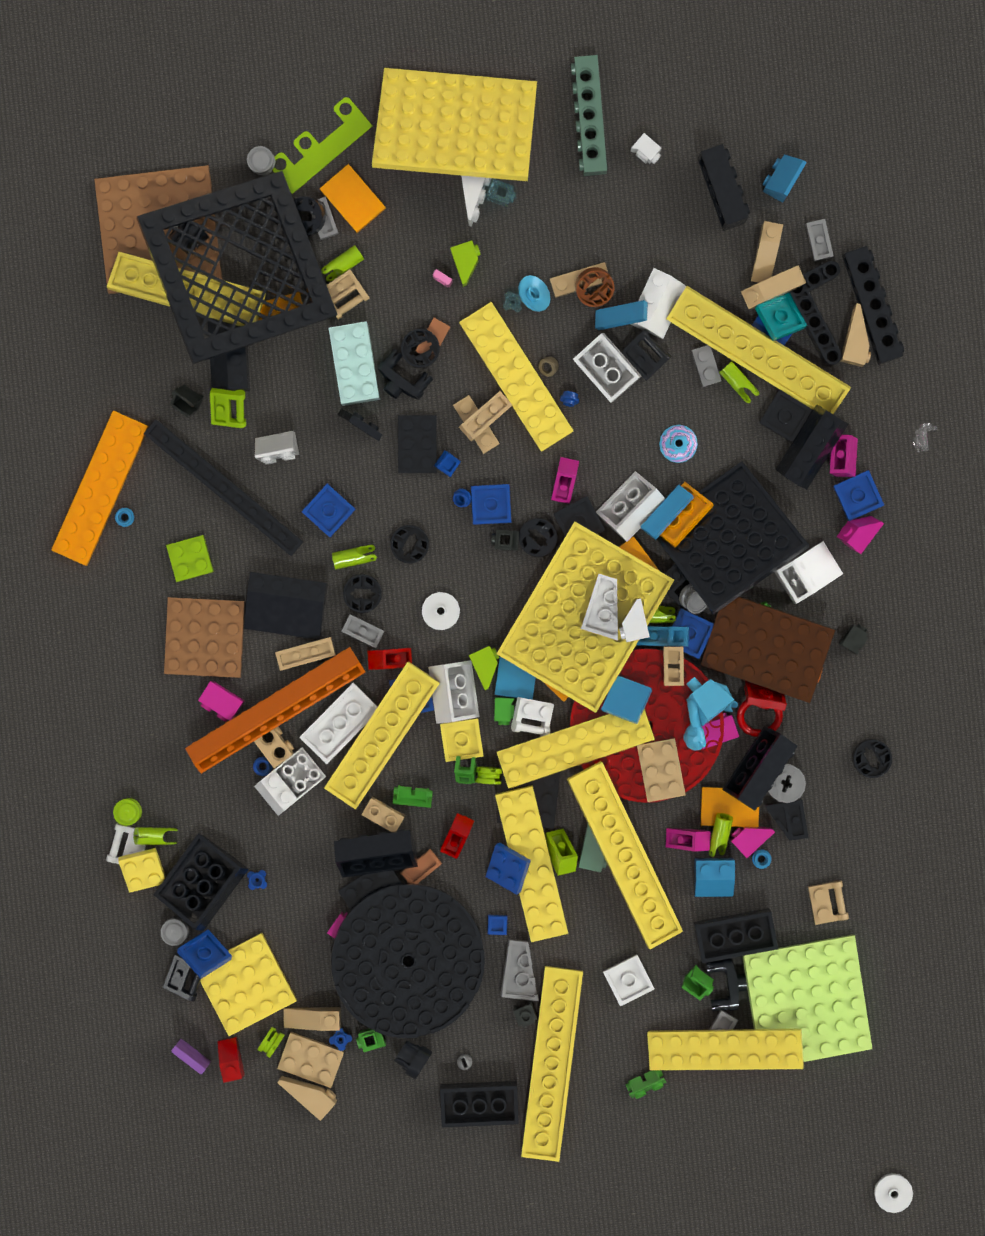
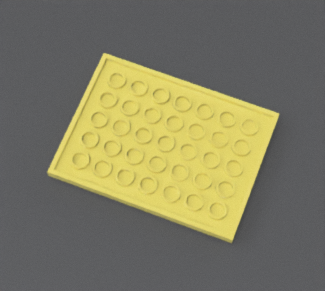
[372,68,537,181]
[497,521,674,713]

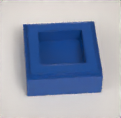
[434,450,461,477]
[488,914,507,935]

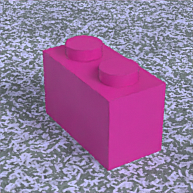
[830,435,858,477]
[198,681,245,722]
[701,712,739,749]

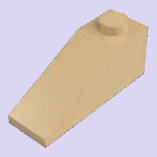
[751,221,783,283]
[741,265,806,309]
[840,303,871,367]
[284,1007,341,1031]
[277,1076,337,1121]

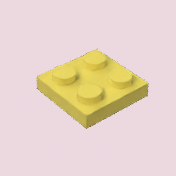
[440,718,484,762]
[118,848,166,893]

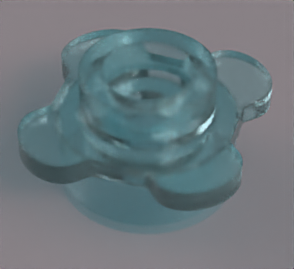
[503,291,522,312]

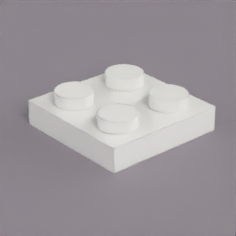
[603,954,654,1006]

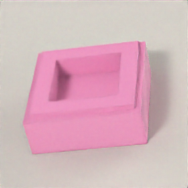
[433,269,453,288]

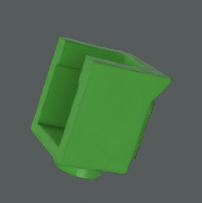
[494,697,514,725]
[454,756,477,784]
[682,965,714,1000]
[356,1028,387,1052]

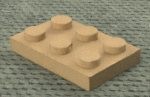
[637,738,686,802]
[277,1032,344,1088]

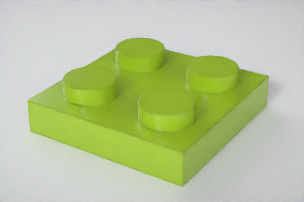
[166,535,214,582]

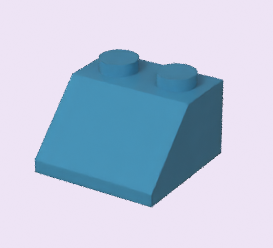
[762,155,807,203]
[694,858,735,897]

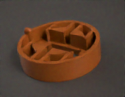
[575,267,614,307]

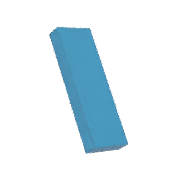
[595,300,648,330]
[640,485,694,540]

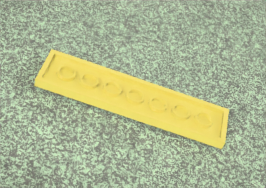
[107,252,266,326]
[459,302,574,452]
[324,661,440,810]
[497,709,655,789]
[495,785,568,942]
[647,1029,804,1070]

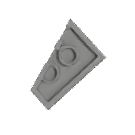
[500,939,539,1001]

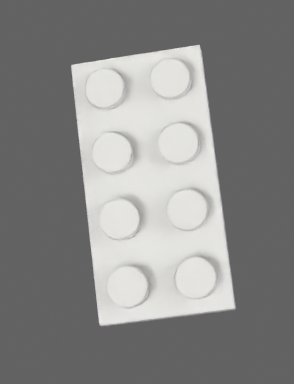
[299,682,378,764]

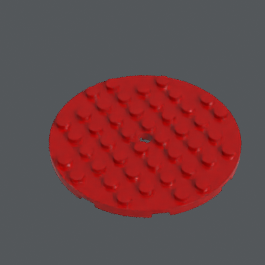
[570,649,724,803]

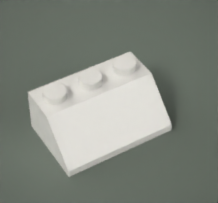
[631,268,686,339]
[596,471,665,542]
[619,599,650,642]
[428,660,479,724]

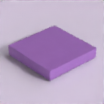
[171,1039,211,1074]

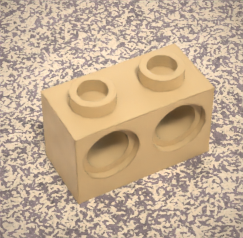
[663,647,684,686]
[254,727,294,768]
[362,796,405,833]

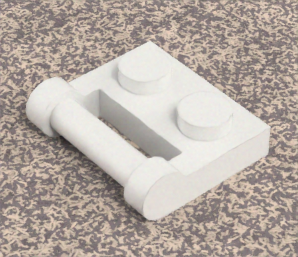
[511,697,554,737]
[106,823,146,864]

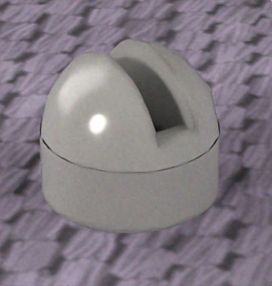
[457,1054,472,1070]

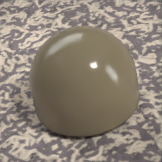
[539,356,559,377]

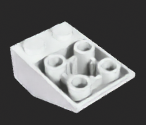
[461,176,492,227]
[255,431,299,465]
[775,541,843,604]
[254,747,326,816]

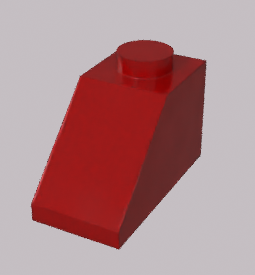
[367,648,412,670]
[440,813,474,859]
[218,1037,245,1083]

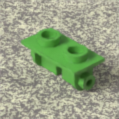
[393,785,433,808]
[625,1070,666,1099]

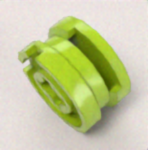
[475,766,502,784]
[113,798,142,826]
[257,1027,285,1058]

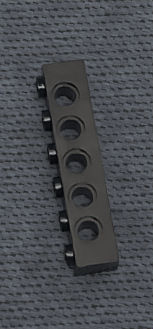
[842,246,904,365]

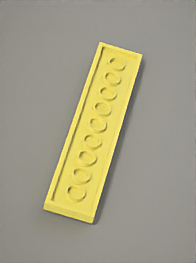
[666,286,851,414]
[567,761,683,949]
[521,966,583,1162]

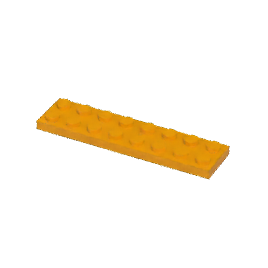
[51,411,149,566]

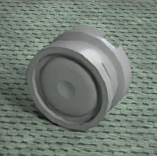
[247,146,276,176]
[679,584,707,614]
[161,917,189,946]

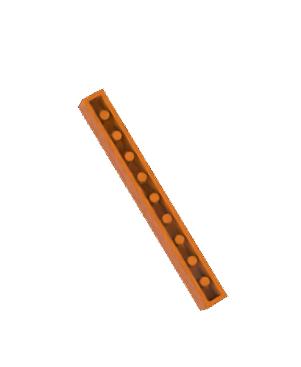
[185,647,365,774]

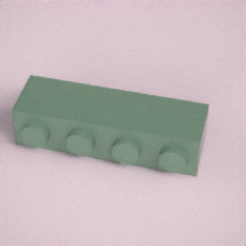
[578,823,607,872]

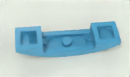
[636,626,689,647]

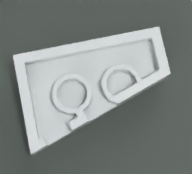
[581,574,618,641]

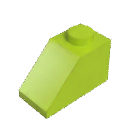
[450,240,481,287]
[469,646,500,690]
[545,829,578,876]

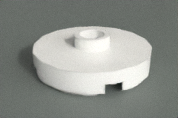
[422,592,460,630]
[874,1173,913,1213]

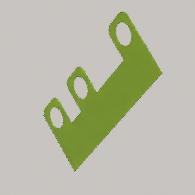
[273,97,373,194]

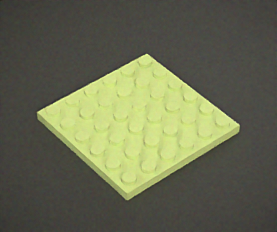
[743,935,872,1070]

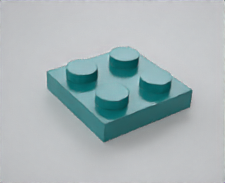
[755,293,807,341]

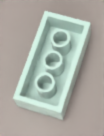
[329,321,380,406]

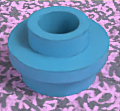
[115,508,135,527]
[752,849,771,869]

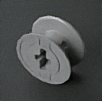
[768,764,806,803]

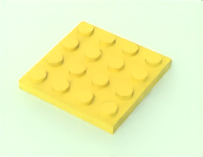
[200,933,297,1036]

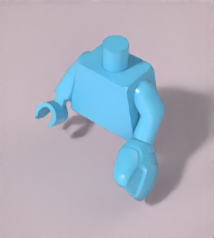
[683,677,738,750]

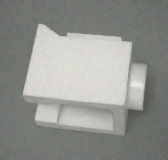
[631,133,661,164]

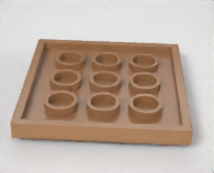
[164,597,245,678]

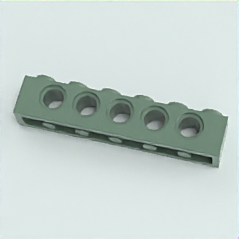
[571,55,607,176]

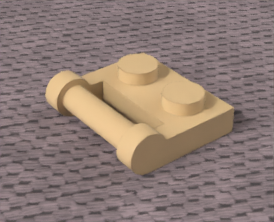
[326,269,370,320]
[807,880,849,925]

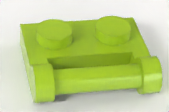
[210,388,246,428]

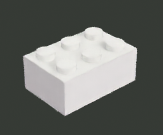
[573,333,642,403]

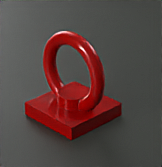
[737,681,787,737]

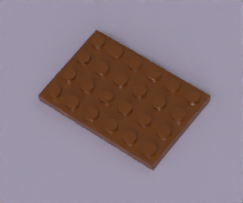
[701,597,835,703]

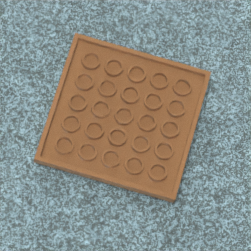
[94,165,223,294]

